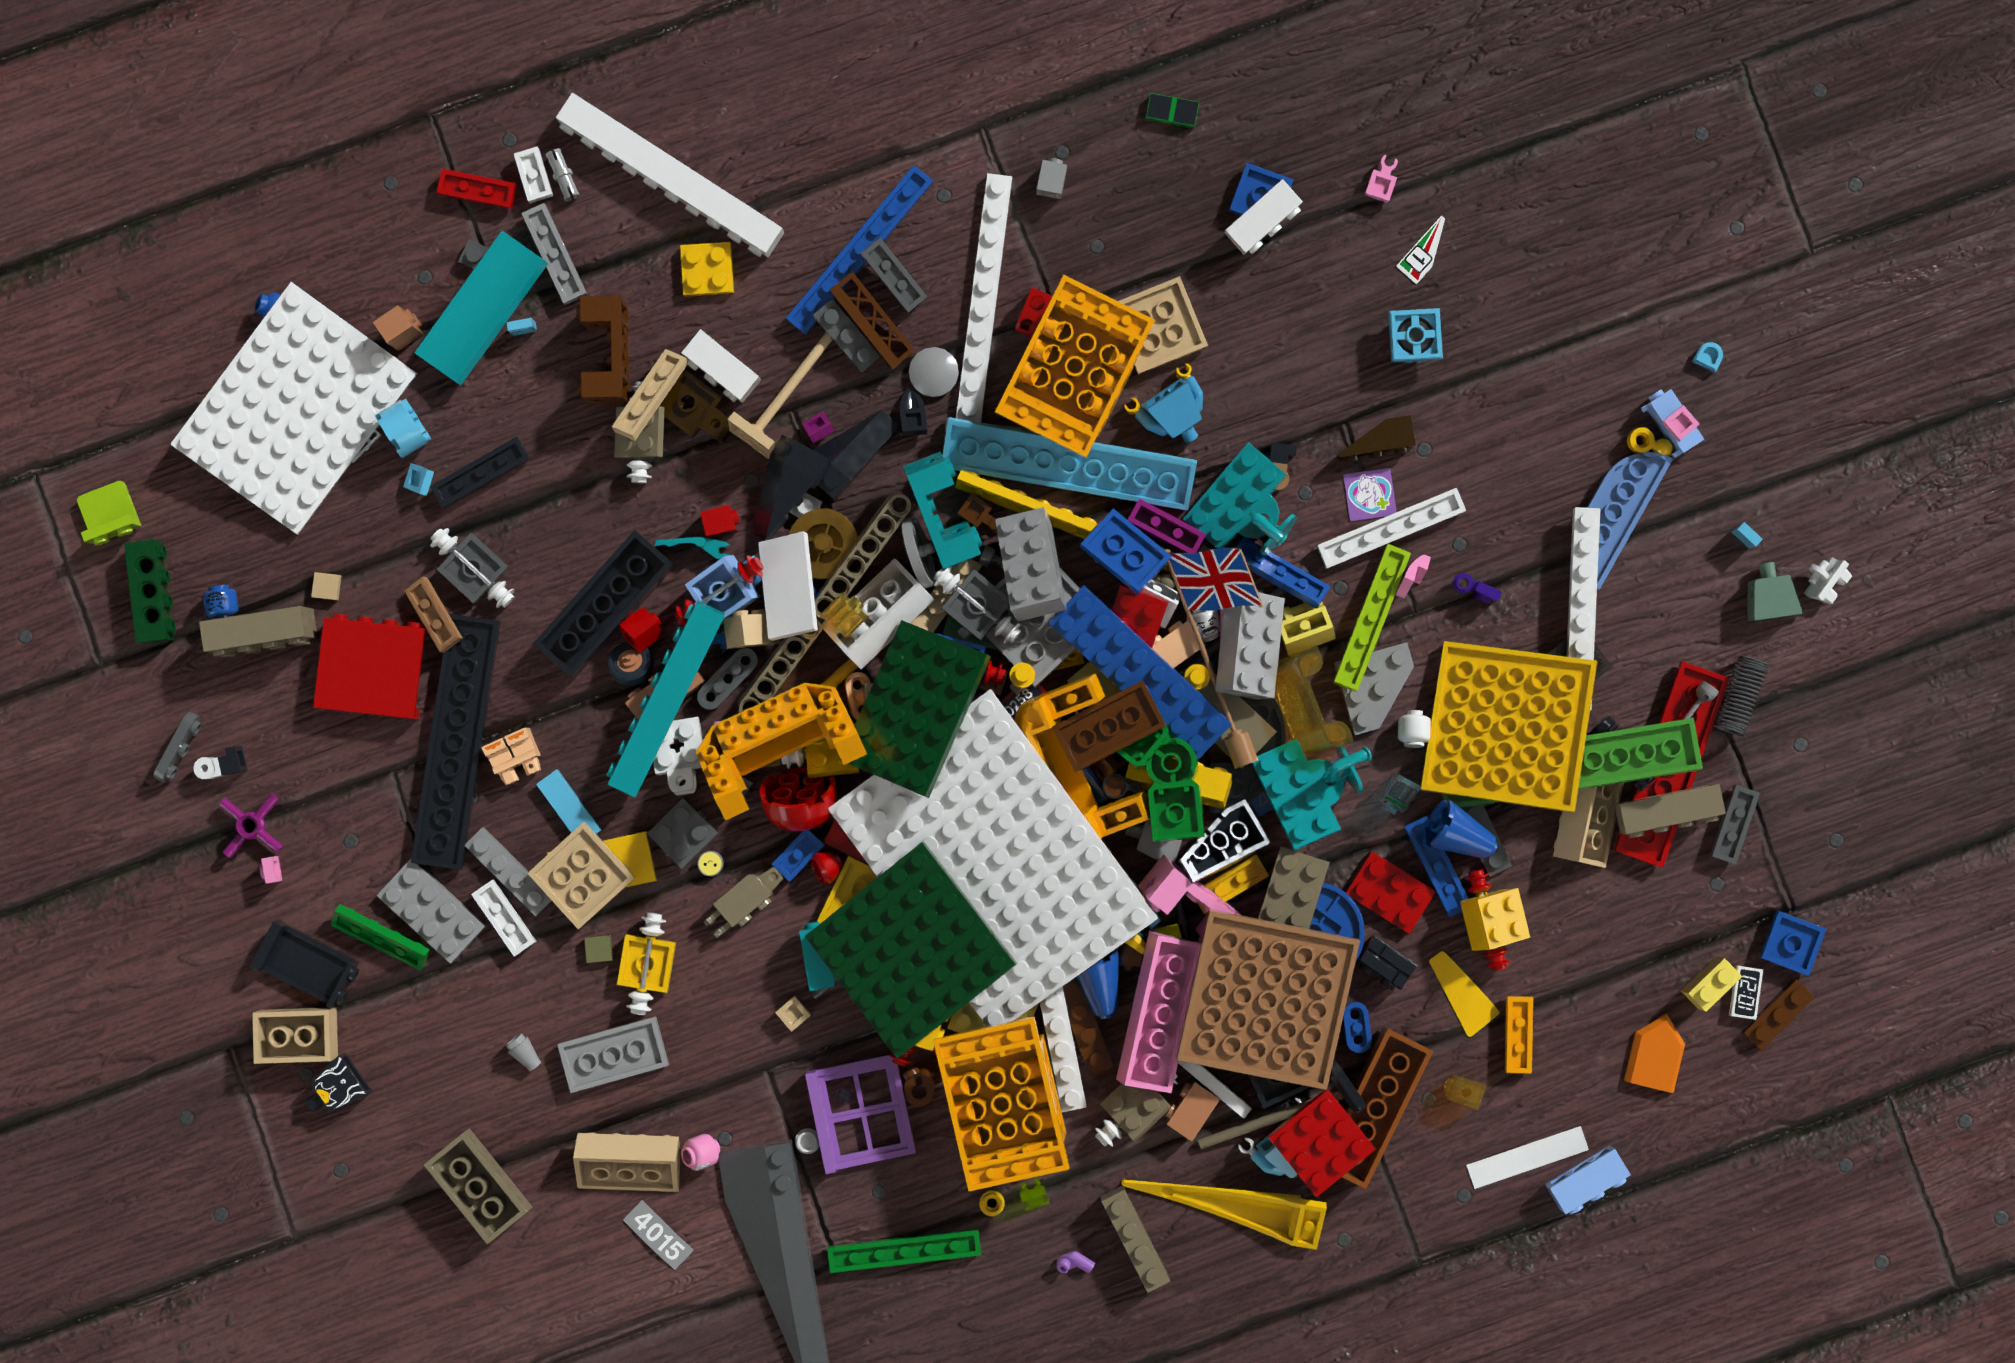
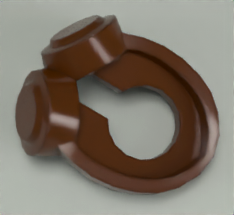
[903,1067,936,1107]

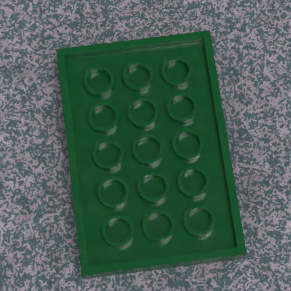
[840,620,991,798]

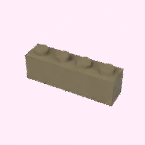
[1614,784,1726,838]
[1100,1185,1170,1293]

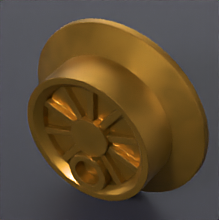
[789,508,858,579]

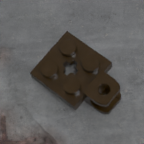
[660,369,730,441]

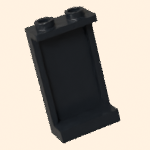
[250,920,360,1008]

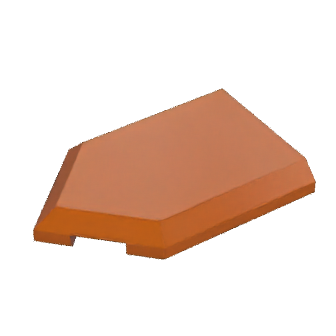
[1624,1013,1685,1093]

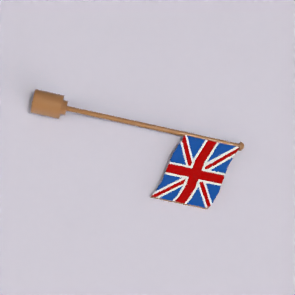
[1164,548,1263,769]

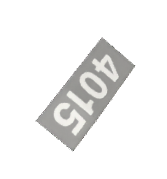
[623,1200,694,1270]

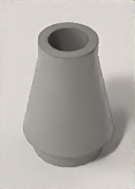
[505,1033,541,1072]

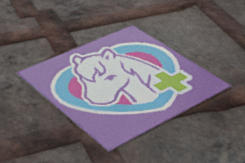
[1343,468,1397,521]

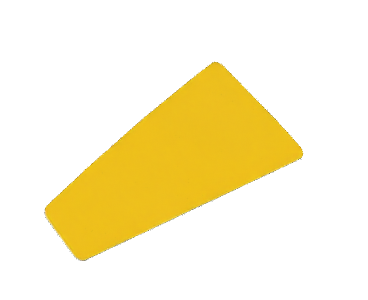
[1429,951,1500,1037]

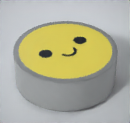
[698,851,724,876]

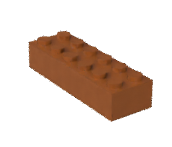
[1342,1026,1433,1189]

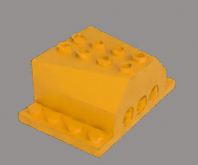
[995,275,1155,458]
[933,1016,1070,1191]

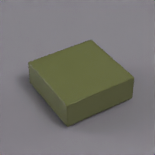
[584,935,613,963]

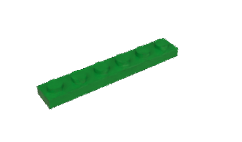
[827,1228,981,1273]

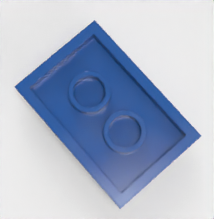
[1080,509,1171,595]

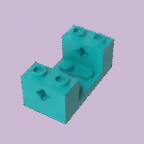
[903,452,983,569]

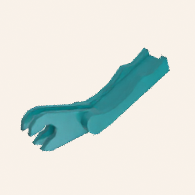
[654,537,730,560]

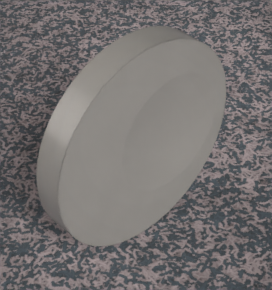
[902,515,936,589]

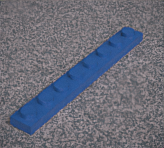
[786,165,933,335]

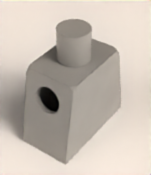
[1125,818,1182,863]

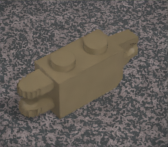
[704,867,784,938]

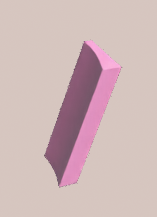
[1116,931,1201,1093]

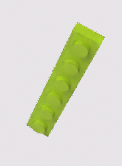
[1333,544,1411,692]

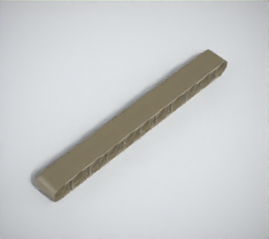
[738,491,911,713]

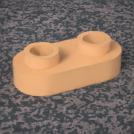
[845,672,871,720]

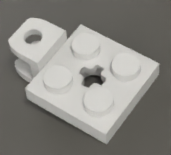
[654,717,703,796]

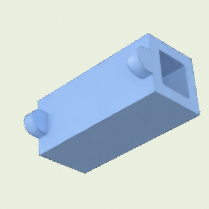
[1641,389,1704,458]

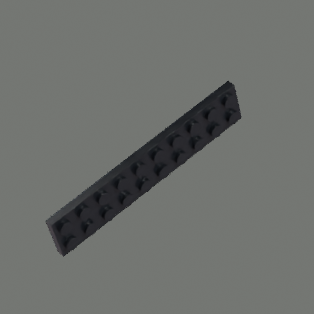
[411,613,501,870]

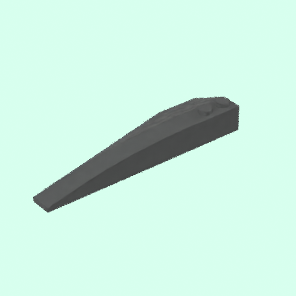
[718,1139,829,1363]

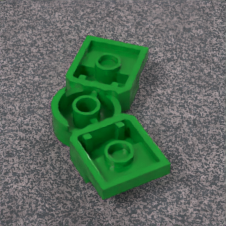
[1117,727,1205,842]

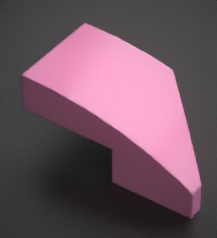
[1395,555,1431,599]

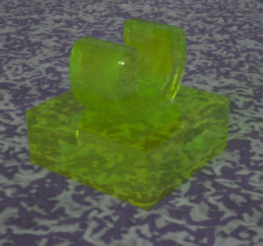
[1020,1178,1050,1211]

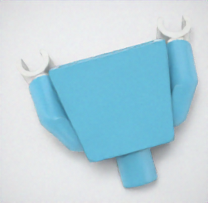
[1239,1098,1302,1178]

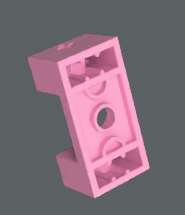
[1138,854,1242,942]

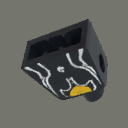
[306,1052,373,1113]

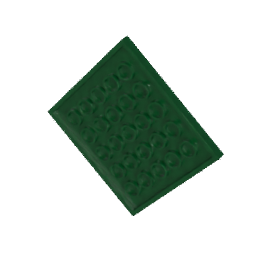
[805,842,1018,1059]

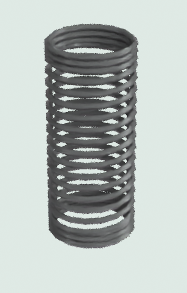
[1714,655,1770,737]

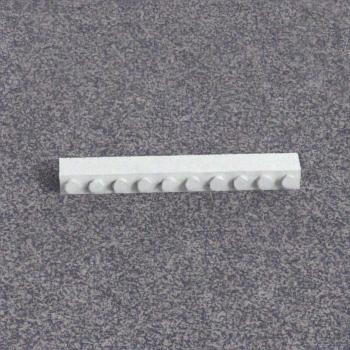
[556,93,784,257]

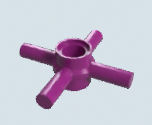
[219,793,283,858]

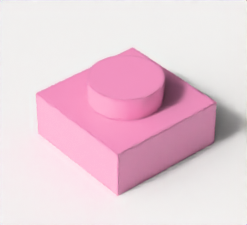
[1662,405,1699,441]
[259,856,283,884]

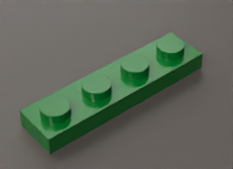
[331,904,430,971]

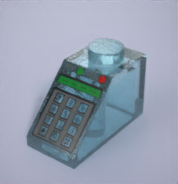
[1378,774,1422,815]

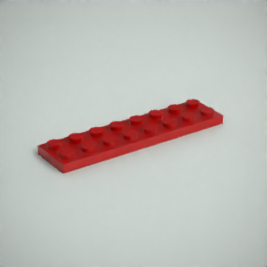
[1613,661,1730,868]

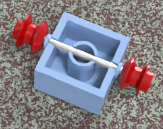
[675,555,764,626]

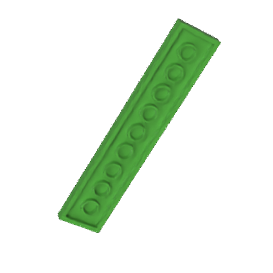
[1443,718,1703,808]

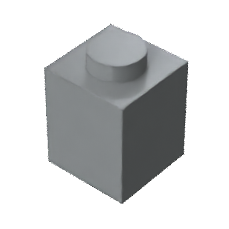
[1036,158,1067,199]

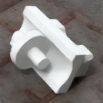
[1804,557,1852,604]

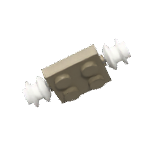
[614,382,664,483]
[1095,1074,1178,1147]

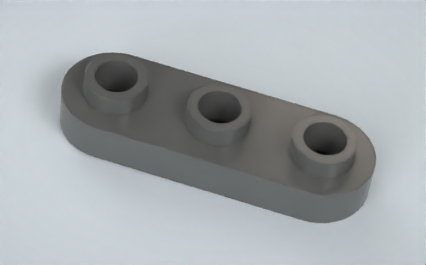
[697,648,758,710]
[153,711,202,783]

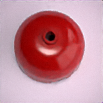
[760,765,837,831]

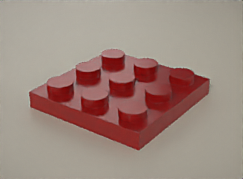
[1267,1089,1376,1197]

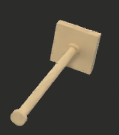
[728,333,832,459]

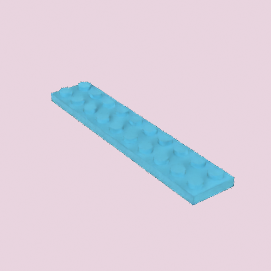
[943,417,1197,510]

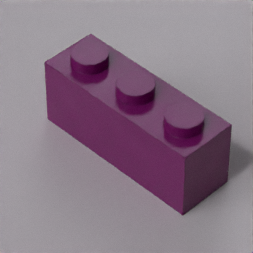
[1128,499,1206,553]

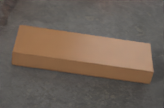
[404,576,463,653]

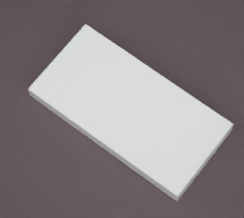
[759,531,818,641]

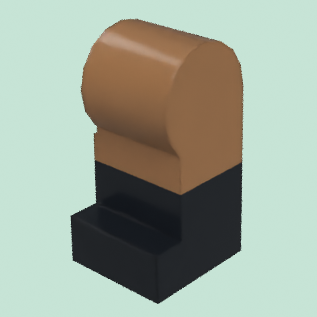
[1268,443,1297,492]

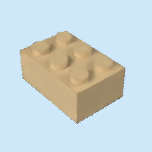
[253,1007,338,1064]

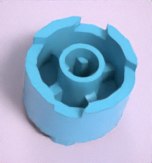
[374,399,431,458]

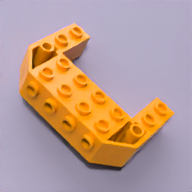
[1014,673,1150,839]
[695,683,867,820]

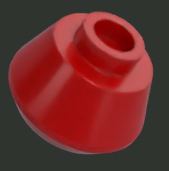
[811,852,843,885]

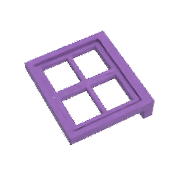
[805,1054,916,1174]

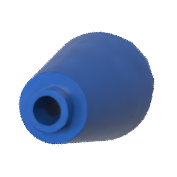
[1423,800,1497,859]
[1075,948,1119,1019]

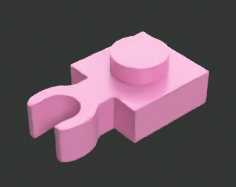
[1364,155,1398,203]

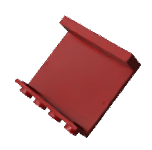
[313,614,428,719]

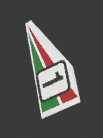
[1396,215,1445,284]

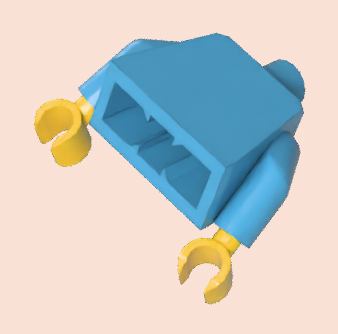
[1124,364,1203,443]

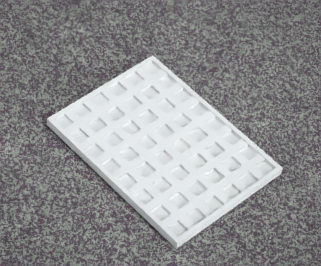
[171,282,417,535]

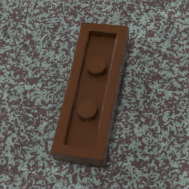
[1742,979,1815,1051]

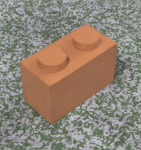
[373,305,423,351]
[1165,1079,1220,1141]

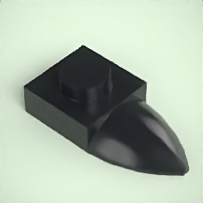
[900,387,927,436]

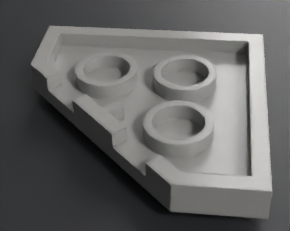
[1334,642,1414,735]

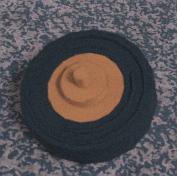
[608,642,654,686]

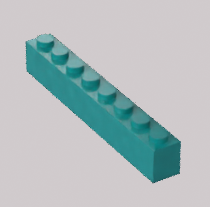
[606,600,725,797]

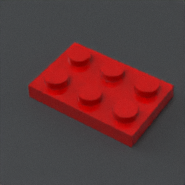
[1111,584,1169,648]
[1345,851,1436,934]

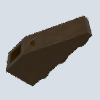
[1337,415,1416,463]

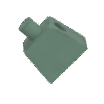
[1747,562,1802,622]

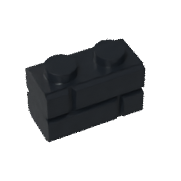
[1357,935,1417,990]

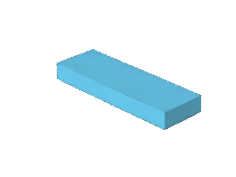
[536,769,602,834]

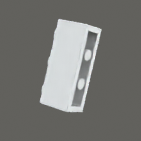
[1224,179,1302,255]
[681,329,761,403]

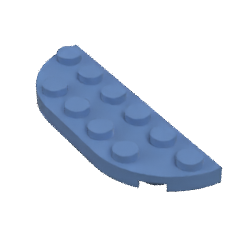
[1586,452,1673,590]

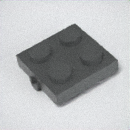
[647,798,719,869]

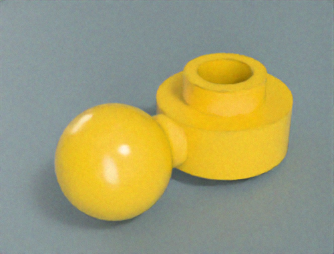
[1627,427,1673,456]

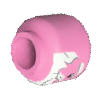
[681,1134,720,1171]

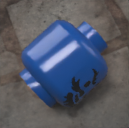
[203,585,239,619]

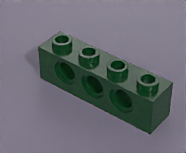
[124,539,176,644]

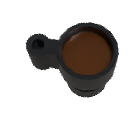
[1101,774,1140,800]

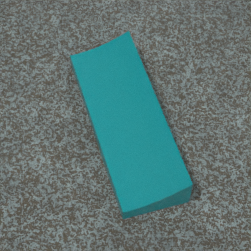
[414,231,548,386]

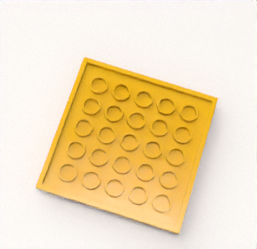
[1421,641,1597,813]

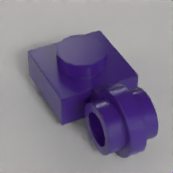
[1452,573,1502,604]

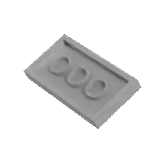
[377,859,486,964]
[557,1016,669,1093]

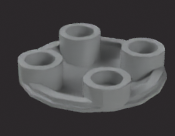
[909,347,959,397]

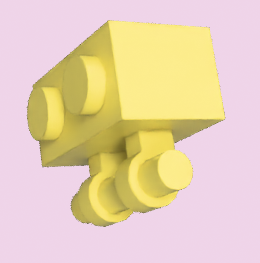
[1281,601,1336,656]

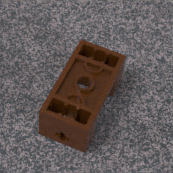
[576,295,630,404]

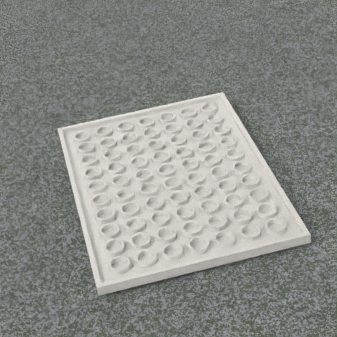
[828,689,1158,1027]

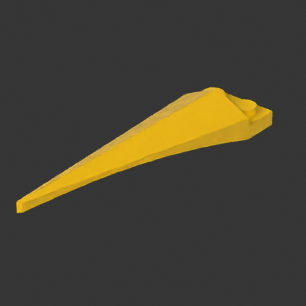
[1121,1180,1327,1250]

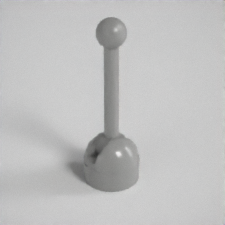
[1682,680,1719,720]

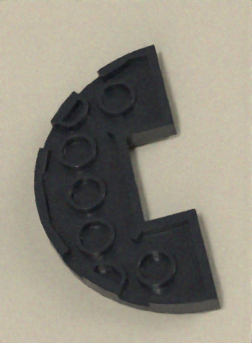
[1209,662,1286,813]

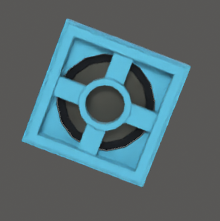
[1388,308,1443,363]

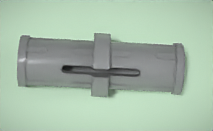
[546,148,580,201]

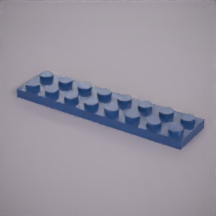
[1049,585,1232,759]

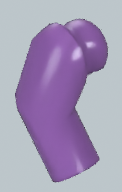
[1056,1251,1095,1274]

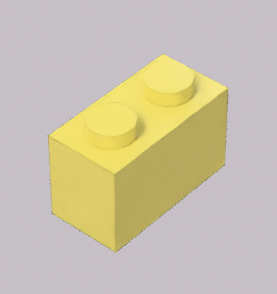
[1681,956,1742,1012]

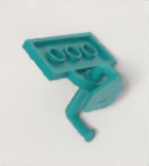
[1183,442,1298,556]
[1252,739,1372,851]

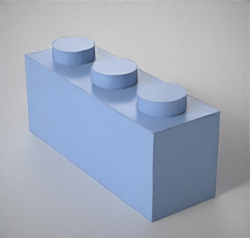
[1545,1145,1631,1214]

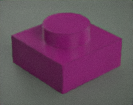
[802,411,835,443]

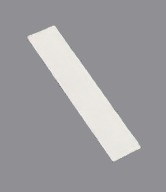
[1466,1126,1589,1189]

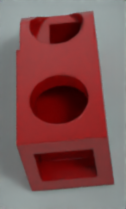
[1015,287,1053,338]

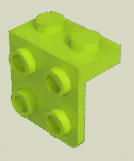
[77,481,141,546]

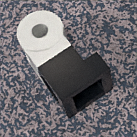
[194,746,248,779]

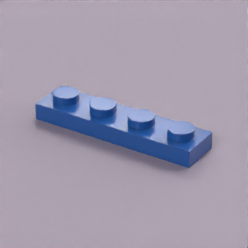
[1236,537,1331,608]
[1403,815,1469,917]

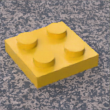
[680,242,734,297]

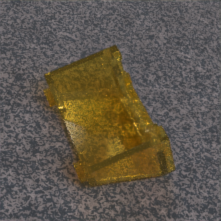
[1275,646,1354,756]

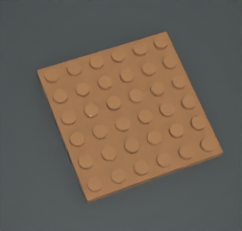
[1176,909,1360,1090]

